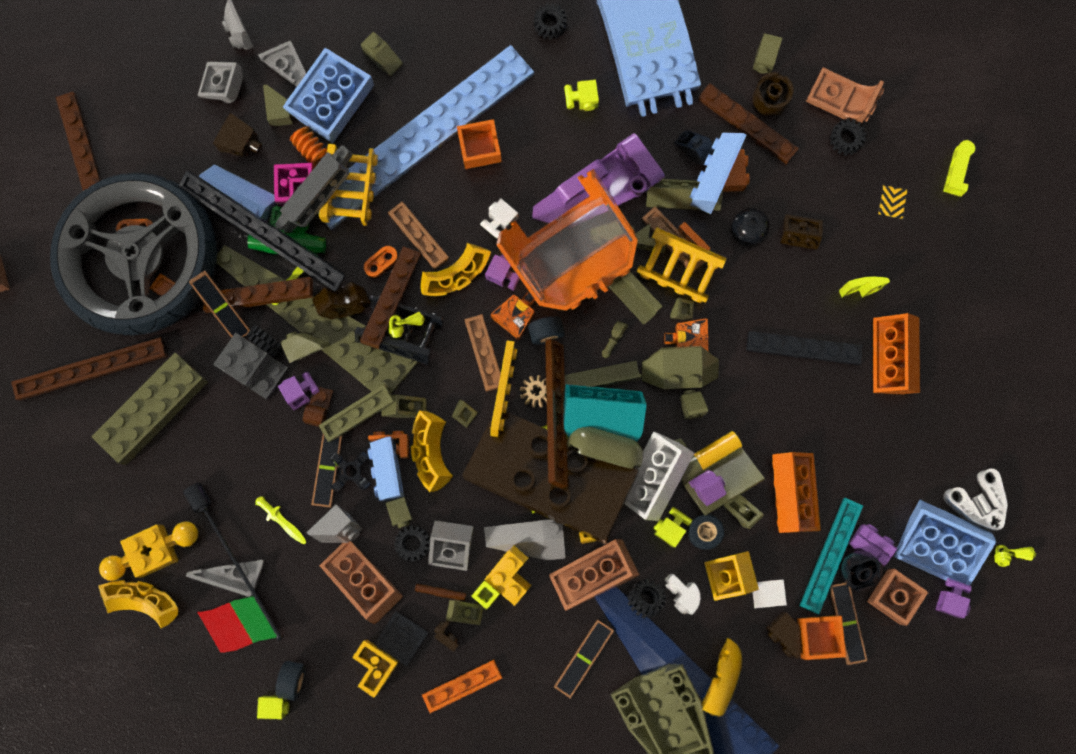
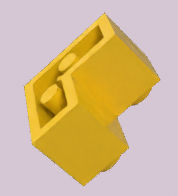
[484,546,532,606]
[352,639,399,698]

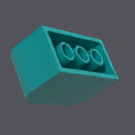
[563,384,647,442]

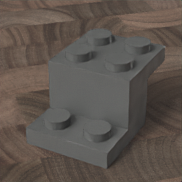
[213,333,289,400]

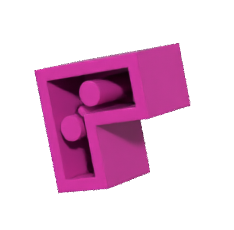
[274,163,314,207]

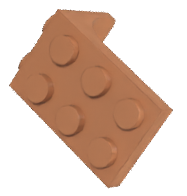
[806,68,884,124]

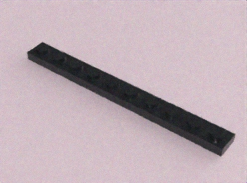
[178,170,347,291]

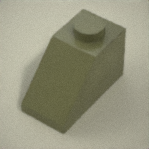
[361,32,403,77]
[753,33,782,74]
[263,85,294,127]
[280,331,329,363]
[679,390,708,420]
[381,395,426,418]

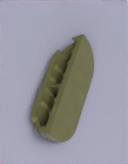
[567,427,644,469]

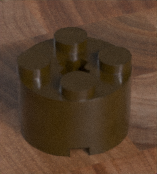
[753,72,794,116]

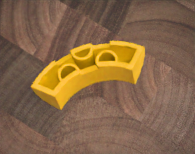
[421,243,491,296]
[411,410,453,492]
[98,580,178,628]
[702,638,742,716]

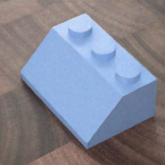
[368,436,404,502]

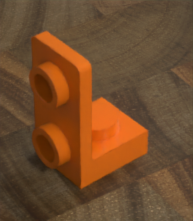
[368,431,409,459]

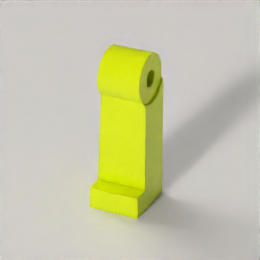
[943,140,975,196]

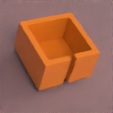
[457,119,501,169]
[797,615,846,660]

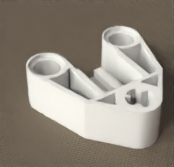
[943,469,1008,531]

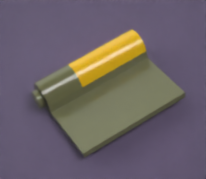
[680,431,765,516]

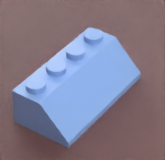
[689,133,746,214]
[199,165,276,221]

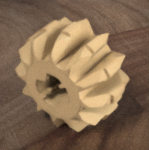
[520,375,547,408]

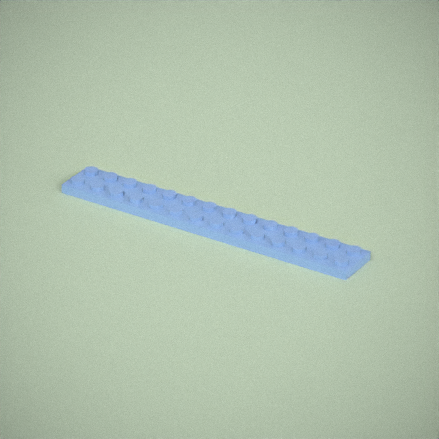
[318,45,534,230]

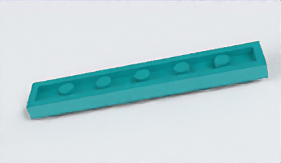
[799,498,863,614]

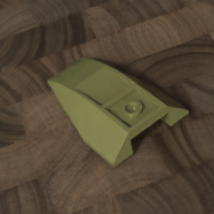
[611,664,714,754]

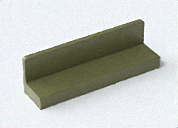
[646,179,723,211]
[608,272,663,324]
[565,361,642,388]
[319,385,395,442]

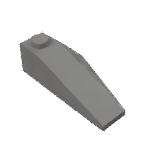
[484,519,565,560]

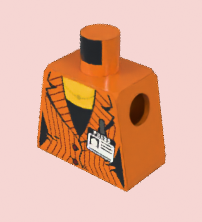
[491,292,535,340]
[664,319,708,351]

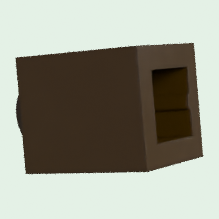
[766,612,801,659]

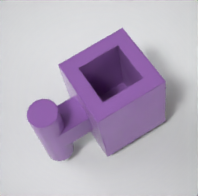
[485,255,523,290]
[278,372,319,411]
[689,470,726,506]
[935,578,971,618]

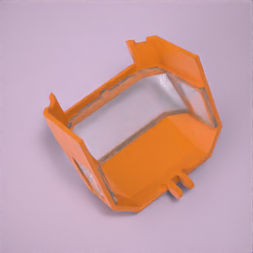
[497,169,638,311]

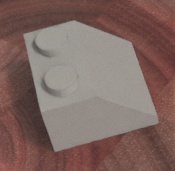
[307,505,362,543]
[428,521,473,571]

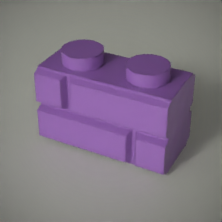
[848,524,897,567]

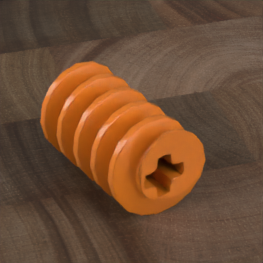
[290,126,327,168]

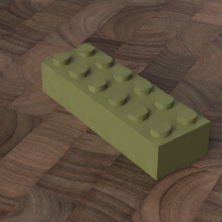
[91,353,208,465]

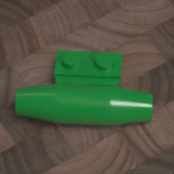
[248,206,326,254]

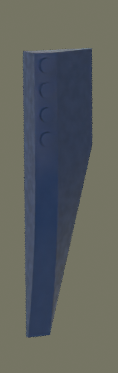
[595,587,779,754]

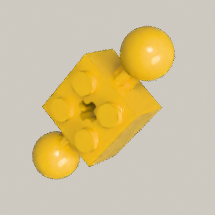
[99,522,198,581]

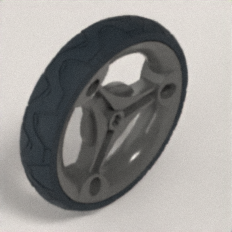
[50,173,217,335]

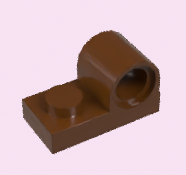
[303,387,334,427]

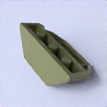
[642,346,719,389]

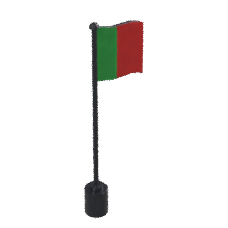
[183,482,283,652]

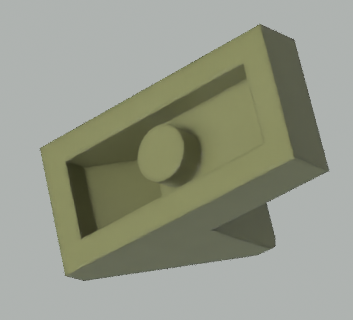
[636,224,667,253]
[724,495,764,529]
[446,600,483,625]

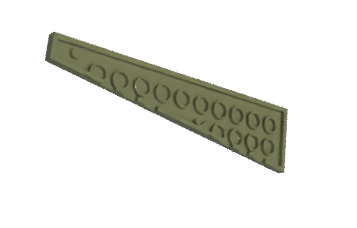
[216,245,419,394]

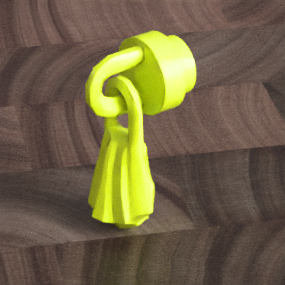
[388,312,425,338]
[994,545,1036,567]

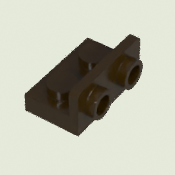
[781,214,823,249]
[434,620,460,652]

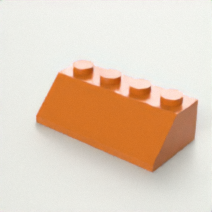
[873,313,920,394]
[772,452,821,533]

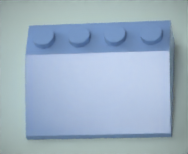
[283,48,374,144]
[894,500,996,585]

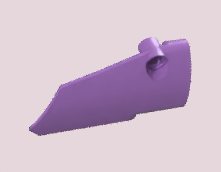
[532,133,665,228]

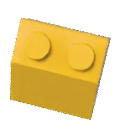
[704,551,759,601]

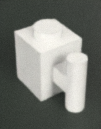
[480,199,518,239]

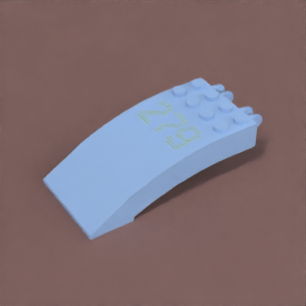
[597,0,701,116]

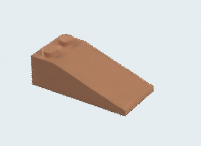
[549,539,639,611]
[319,541,403,625]

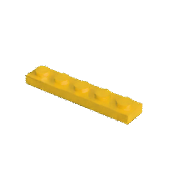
[490,340,517,437]

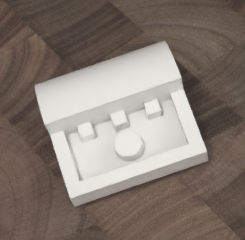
[664,574,700,615]

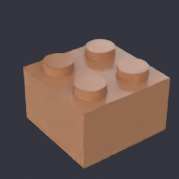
[867,569,928,626]

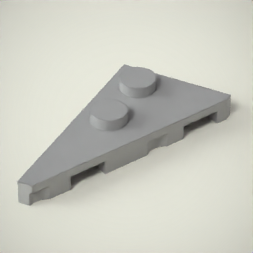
[259,40,306,87]
[186,560,265,597]

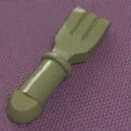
[602,321,628,358]

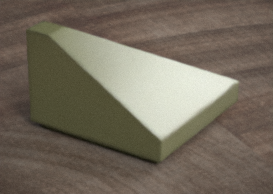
[670,298,694,320]
[452,400,478,428]

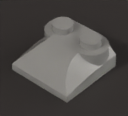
[222,0,253,50]
[197,62,243,103]

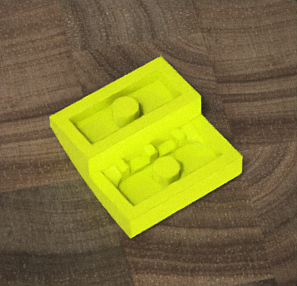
[839,277,890,297]

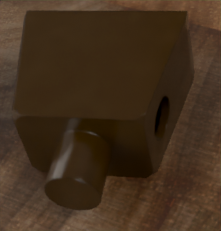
[213,113,263,158]

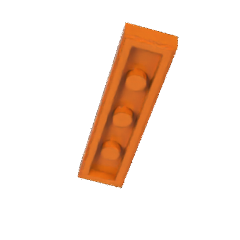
[422,660,503,713]

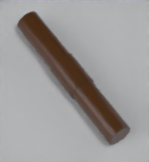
[415,584,467,601]

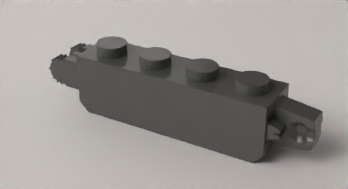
[275,145,353,233]

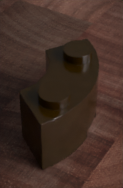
[312,282,371,319]

